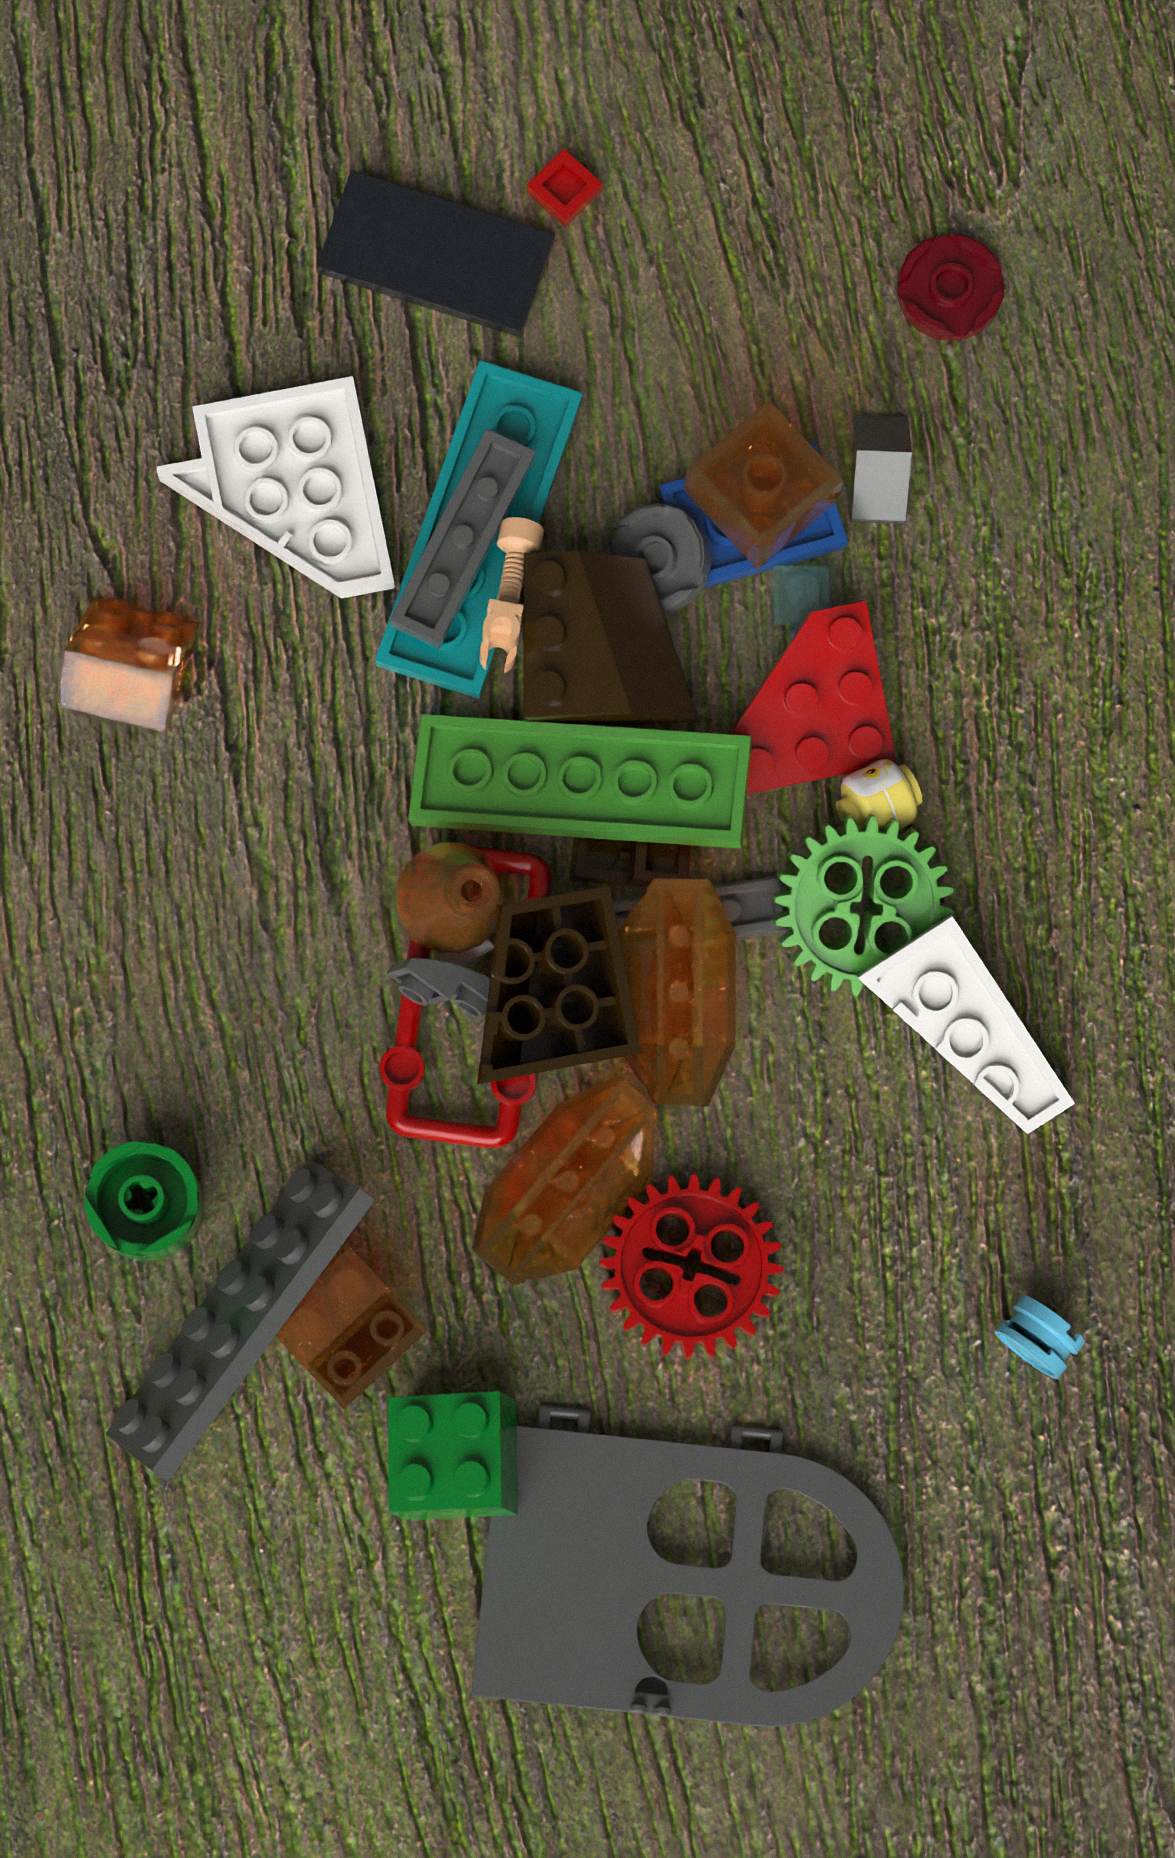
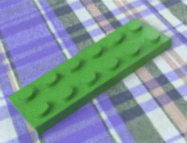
[408,714,752,849]

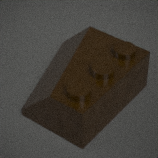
[523,550,701,726]
[477,886,641,1084]

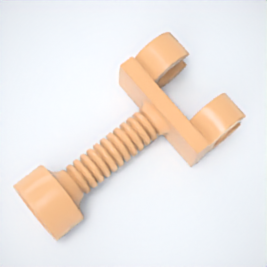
[479,517,544,673]

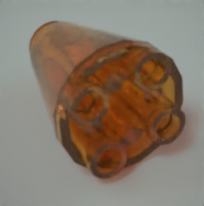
[395,842,505,953]

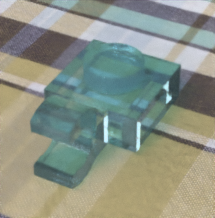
[773,565,829,643]

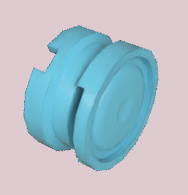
[995,1295,1085,1379]

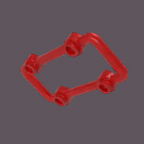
[379,843,552,1148]

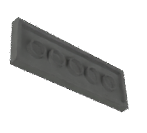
[106,1159,375,1482]

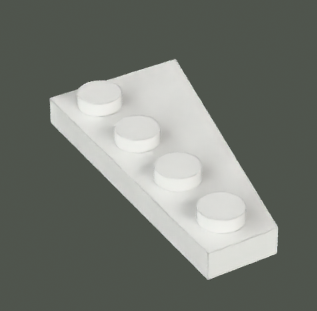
[857,914,1075,1134]

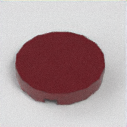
[897,234,1005,341]

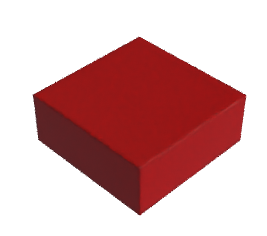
[527,148,603,228]

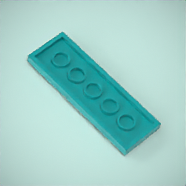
[375,360,583,699]

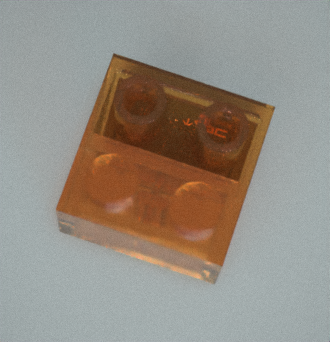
[58,597,200,732]
[275,1247,428,1410]

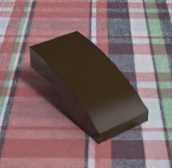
[569,837,691,889]

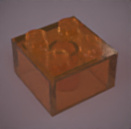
[684,400,843,569]

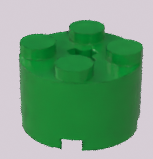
[84,1141,204,1261]

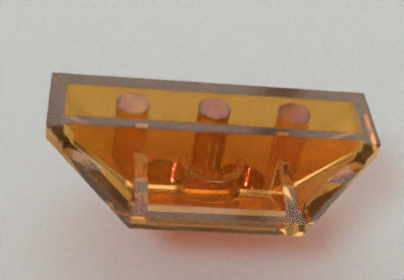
[618,878,736,1107]
[472,1075,659,1286]

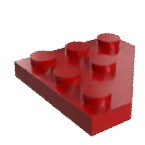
[728,600,897,794]

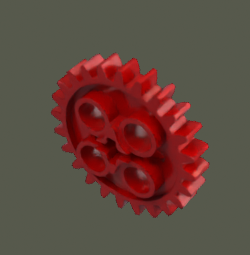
[599,1174,784,1360]

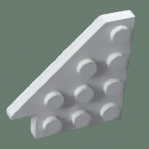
[156,376,395,599]

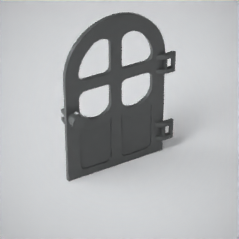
[471,1404,904,1727]

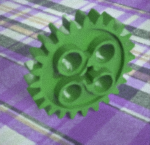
[772,814,955,996]

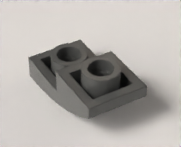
[386,958,490,1019]

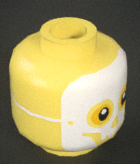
[836,759,922,830]

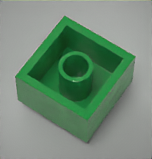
[388,1391,518,1521]

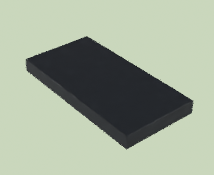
[316,170,555,338]

